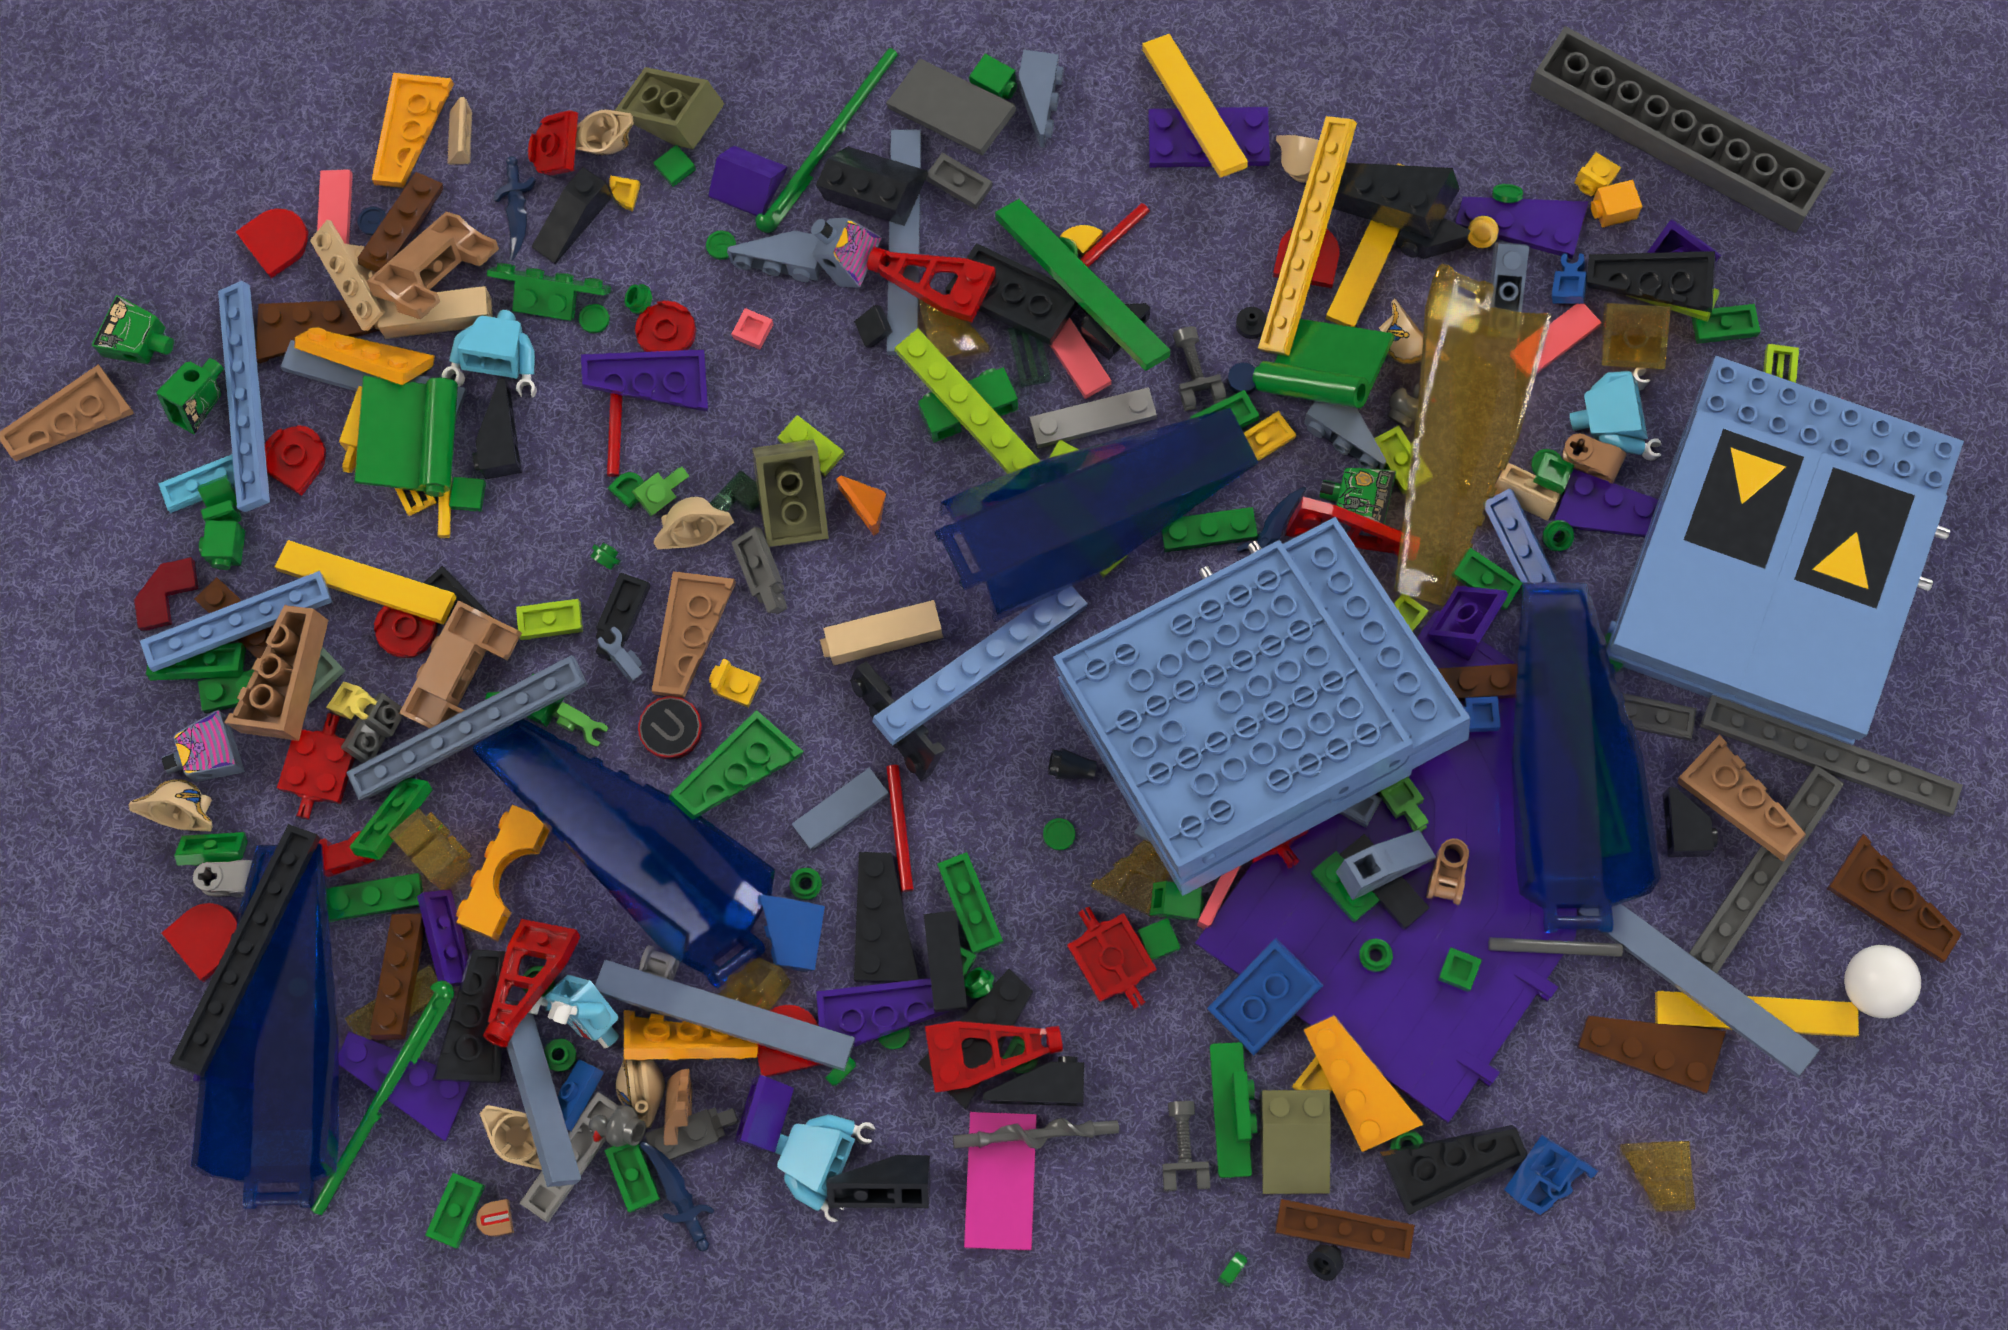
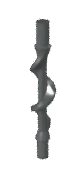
[952,1118,1119,1149]

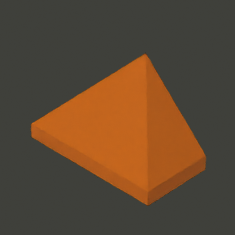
[836,476,886,536]

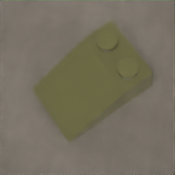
[614,67,725,149]
[752,440,829,547]
[1260,1090,1331,1194]

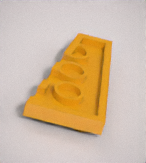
[372,73,454,188]
[294,328,435,385]
[624,1010,758,1061]
[1304,1015,1423,1152]

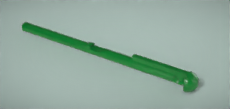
[756,48,898,233]
[311,980,454,1215]

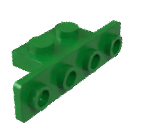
[487,263,611,321]
[1210,1042,1257,1178]

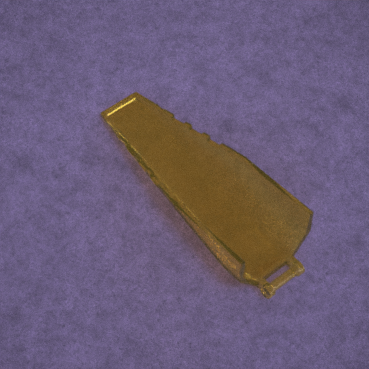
[1394,264,1552,607]

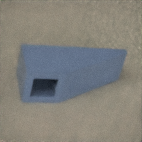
[1019,50,1064,148]
[727,230,821,282]
[1487,242,1529,339]
[1304,401,1387,470]
[1336,830,1436,900]

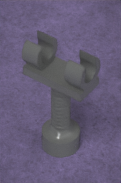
[1173,326,1226,411]
[1162,1101,1210,1191]

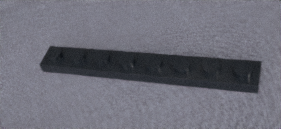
[170,824,321,1077]

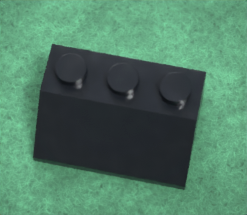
[816,146,928,226]

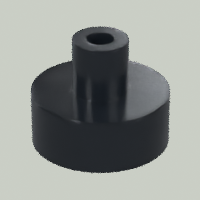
[1236,307,1267,339]
[1307,1244,1344,1281]

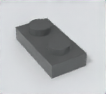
[926,153,993,210]

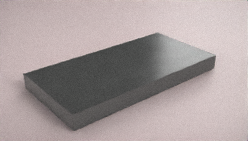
[886,59,1017,156]

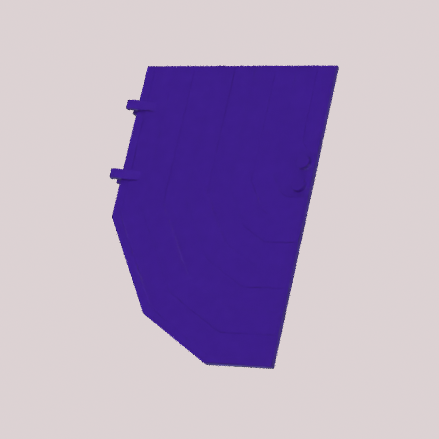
[1195,610,1578,1124]

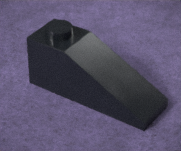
[532,167,612,264]
[472,378,522,479]
[983,1056,1084,1106]
[826,1155,931,1208]

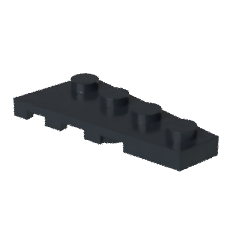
[1587,251,1716,313]
[850,661,945,782]
[854,852,919,983]
[432,949,506,1083]
[918,969,1033,1110]
[1380,1125,1528,1215]

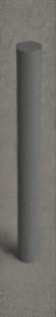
[1488,937,1623,957]

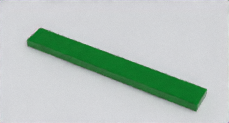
[995,199,1171,371]

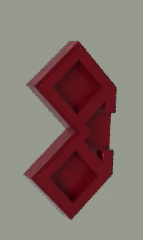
[134,557,199,631]

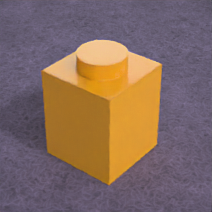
[1591,180,1642,228]

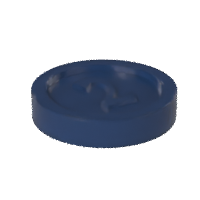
[357,207,386,236]

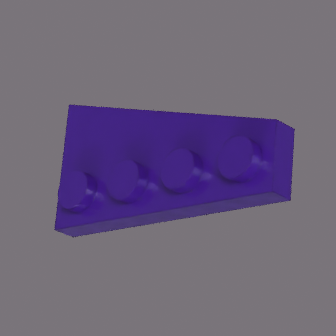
[816,978,950,1047]
[335,1031,471,1142]

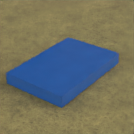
[1207,938,1323,1056]

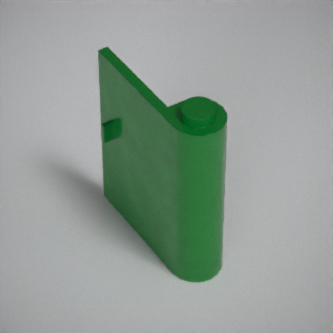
[1253,319,1395,408]
[354,376,458,497]

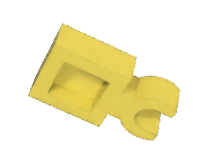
[326,681,377,720]

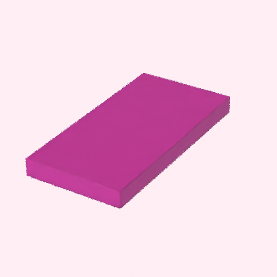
[964,1112,1037,1251]

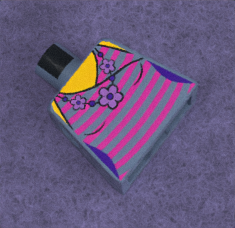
[811,218,882,287]
[162,710,245,782]

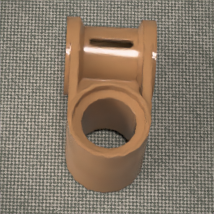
[1562,433,1627,483]
[1426,839,1469,905]

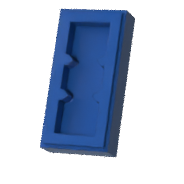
[557,1059,604,1131]

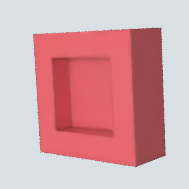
[732,308,773,350]

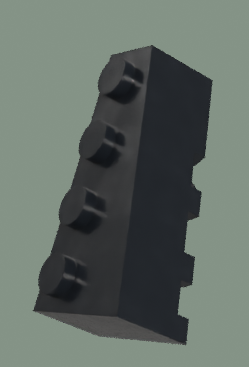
[1332,163,1460,238]

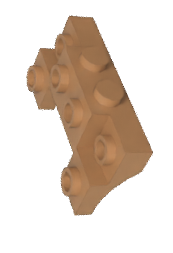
[367,212,499,320]
[399,601,522,729]

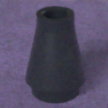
[1048,748,1097,780]

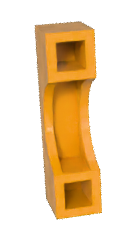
[456,805,553,942]

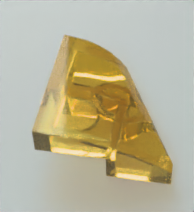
[919,300,990,357]
[1091,840,1170,916]
[717,957,791,1011]
[1620,1141,1695,1212]

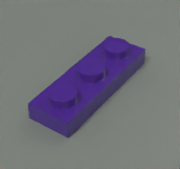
[417,889,468,987]

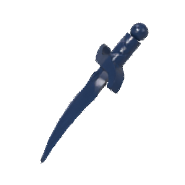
[494,156,536,260]
[1237,487,1306,553]
[640,1141,714,1252]

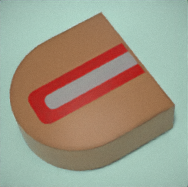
[476,1199,514,1237]

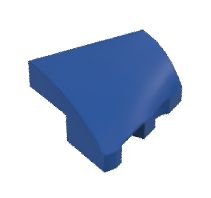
[757,895,825,972]
[1504,1135,1598,1215]

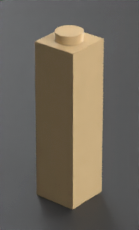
[374,286,493,339]
[820,600,943,666]

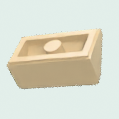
[448,97,472,165]
[1491,463,1561,521]

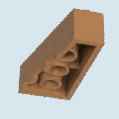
[224,605,329,741]

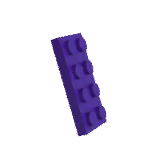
[1148,107,1270,168]

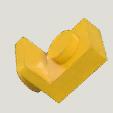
[1575,152,1621,196]
[709,659,761,708]

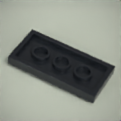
[945,243,1078,345]

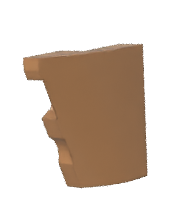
[664,1069,692,1145]

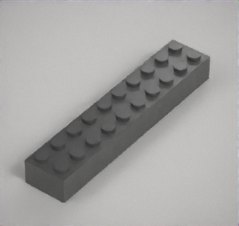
[1530,26,1834,233]

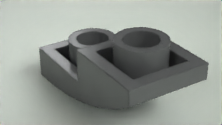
[341,693,403,763]

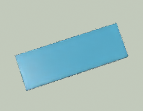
[158,454,235,513]

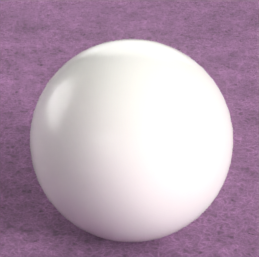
[1844,945,1921,1018]

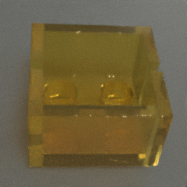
[389,808,474,890]

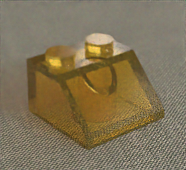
[1601,303,1671,369]

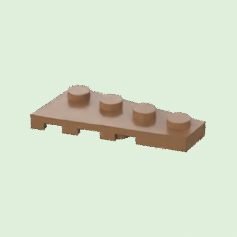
[0,364,135,461]
[652,571,736,698]
[1677,734,1806,862]

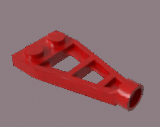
[867,247,996,323]
[1285,497,1418,562]
[483,919,581,1047]
[925,1021,1063,1093]

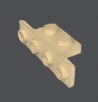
[311,220,385,331]

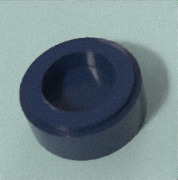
[1228,362,1256,394]

